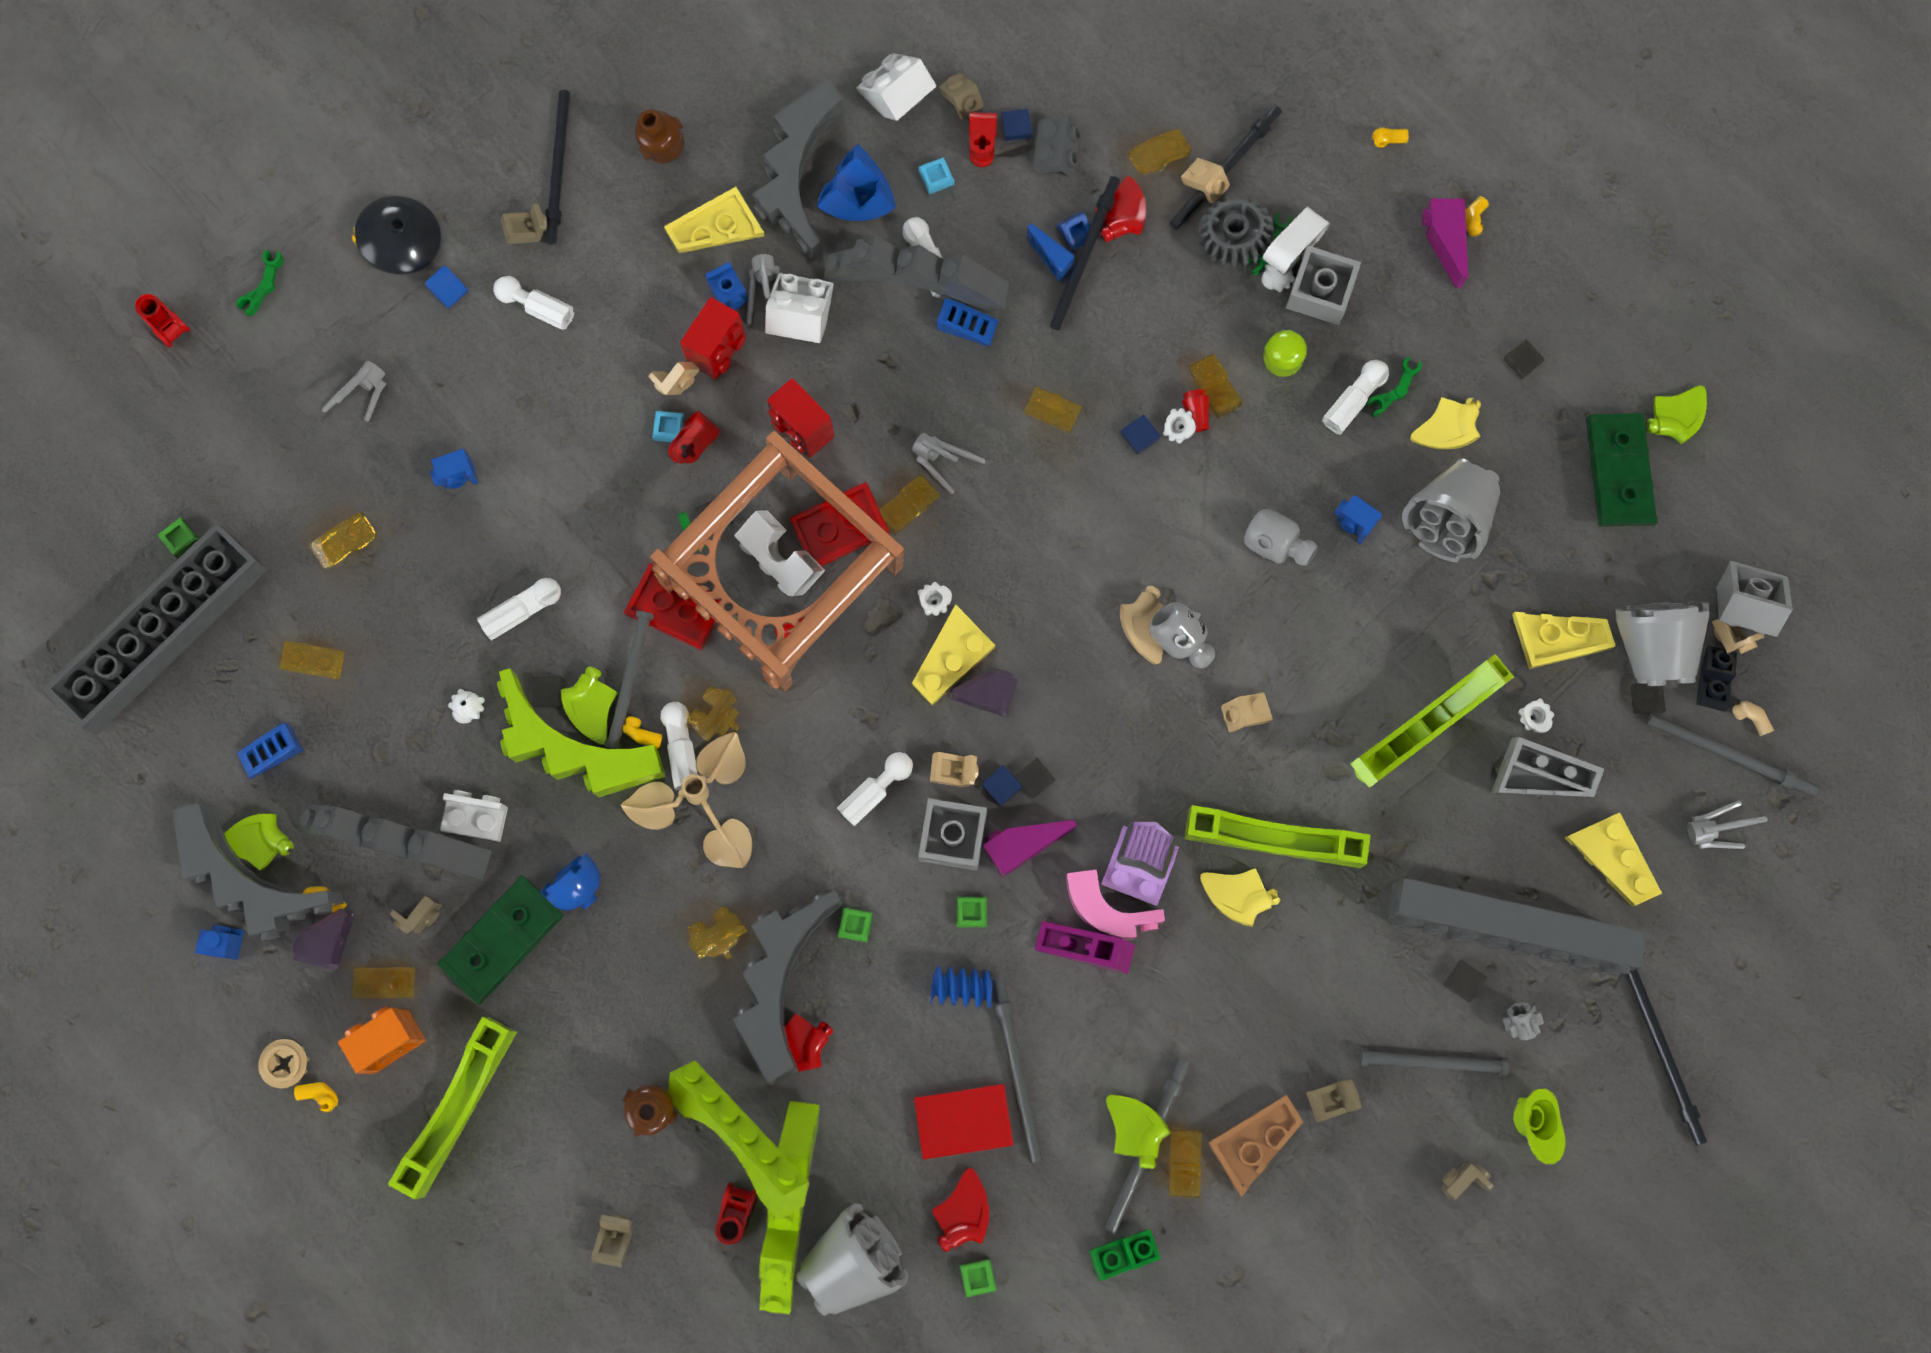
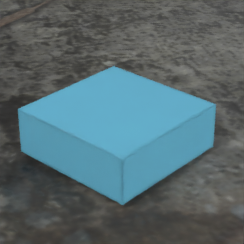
[918,157,954,194]
[652,411,685,442]

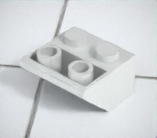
[856,54,936,121]
[765,273,833,343]

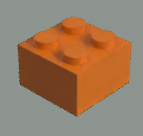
[338,1006,427,1074]

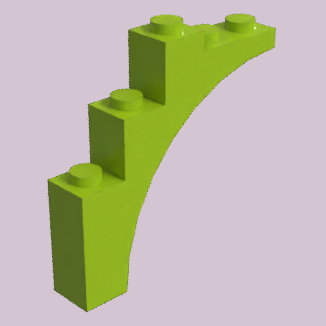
[1350,654,1514,788]
[497,668,666,798]
[759,1101,820,1314]

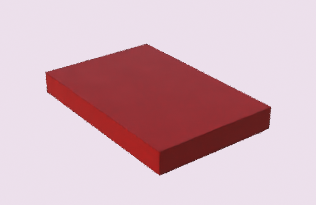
[789,482,891,567]
[623,563,722,651]
[914,1084,1014,1160]

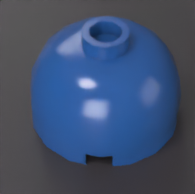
[540,853,601,911]

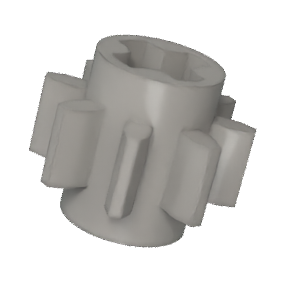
[1503,1002,1544,1040]

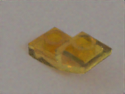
[1127,129,1192,175]
[1189,353,1242,418]
[880,474,940,535]
[309,512,378,569]
[279,641,345,680]
[352,967,416,999]
[1169,1129,1202,1198]

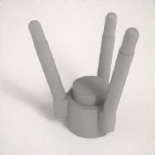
[746,254,780,325]
[322,361,386,422]
[912,433,985,494]
[1687,801,1768,849]

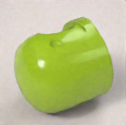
[1264,330,1307,377]

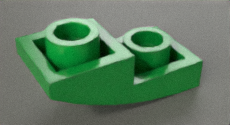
[1088,1229,1161,1281]

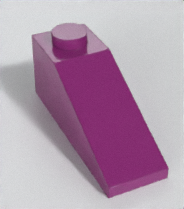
[1421,198,1468,288]
[983,820,1077,878]
[1035,921,1136,974]

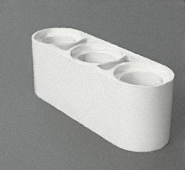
[1262,207,1330,275]

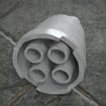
[1402,459,1500,562]
[1615,601,1709,686]
[796,1203,908,1316]

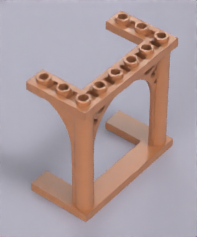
[650,430,904,692]

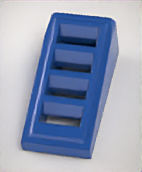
[1027,224,1074,282]
[937,298,999,347]
[237,722,304,779]

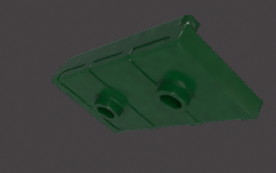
[1586,413,1658,527]
[437,875,565,1005]

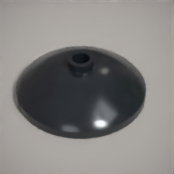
[355,196,441,274]

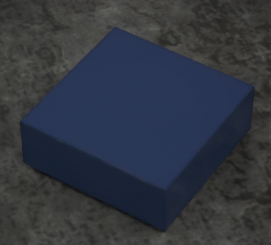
[1001,109,1032,141]
[1121,414,1161,455]
[981,765,1023,807]

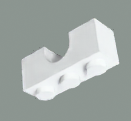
[734,510,825,597]

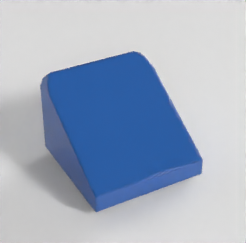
[1056,212,1090,251]
[425,265,469,309]

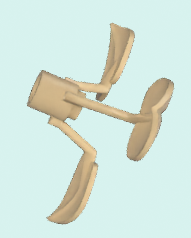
[621,732,752,868]

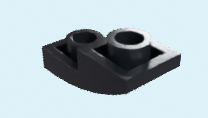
[1696,645,1737,712]

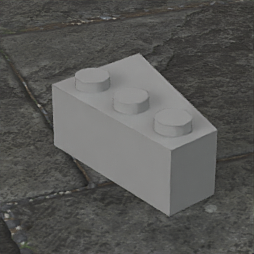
[1491,737,1605,797]

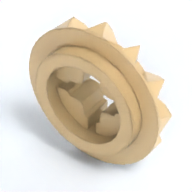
[258,1039,309,1088]

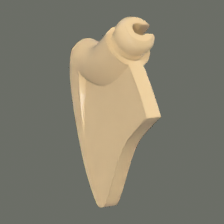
[1120,586,1164,665]

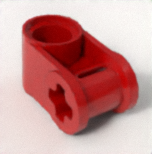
[969,112,997,168]
[135,294,191,348]
[668,410,721,464]
[715,1181,758,1245]

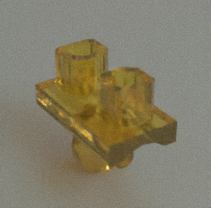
[1024,386,1082,433]
[687,686,740,742]
[688,906,747,960]

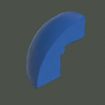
[817,144,896,221]

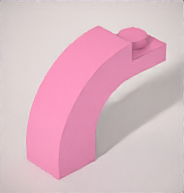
[1066,869,1165,940]

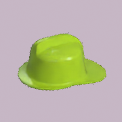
[1513,1088,1566,1164]

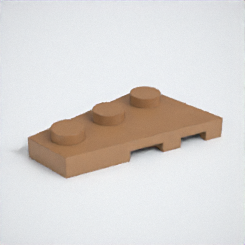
[1208,1095,1303,1197]

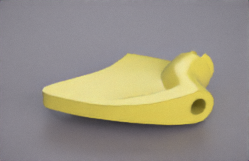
[1410,397,1481,449]
[1200,868,1280,927]

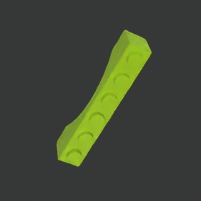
[1184,805,1371,868]
[388,1016,517,1200]
[667,1060,809,1221]

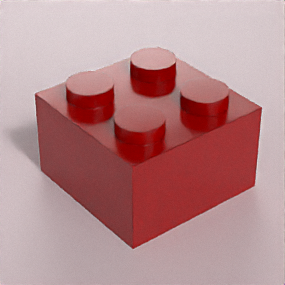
[680,297,746,380]
[767,378,835,458]

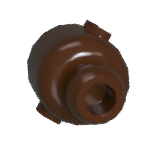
[635,109,685,164]
[622,1084,678,1137]

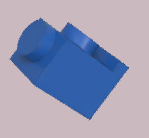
[705,262,748,310]
[430,448,479,489]
[1334,494,1383,544]
[195,925,244,960]

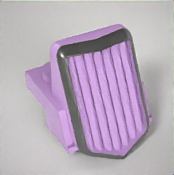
[1101,821,1179,906]

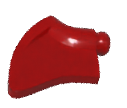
[1094,176,1146,242]
[785,1013,833,1072]
[932,1168,989,1252]

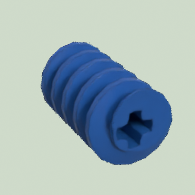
[930,966,993,1009]

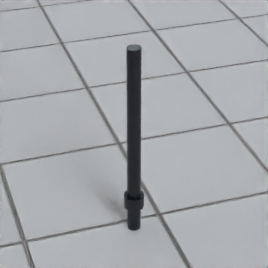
[545,90,570,244]
[1169,105,1282,230]
[1049,176,1121,331]
[1626,969,1708,1146]

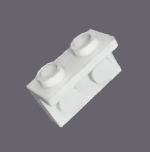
[440,790,508,842]

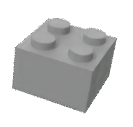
[1286,245,1361,325]
[1716,561,1793,637]
[918,798,987,871]

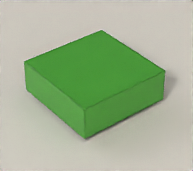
[157,517,199,558]
[957,897,987,928]
[838,907,873,943]
[960,1258,997,1297]

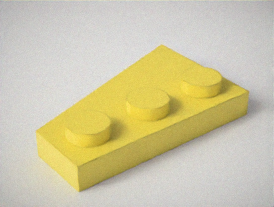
[664,187,764,253]
[912,605,995,706]
[1512,612,1616,669]
[1565,812,1662,907]

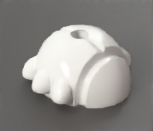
[1262,263,1295,292]
[1163,408,1196,443]
[918,582,952,616]
[448,689,485,724]
[1518,698,1554,733]

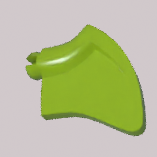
[1645,385,1707,445]
[561,666,619,745]
[224,814,294,871]
[1106,1095,1171,1169]

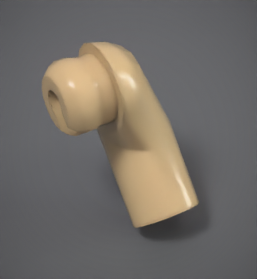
[1732,701,1774,736]

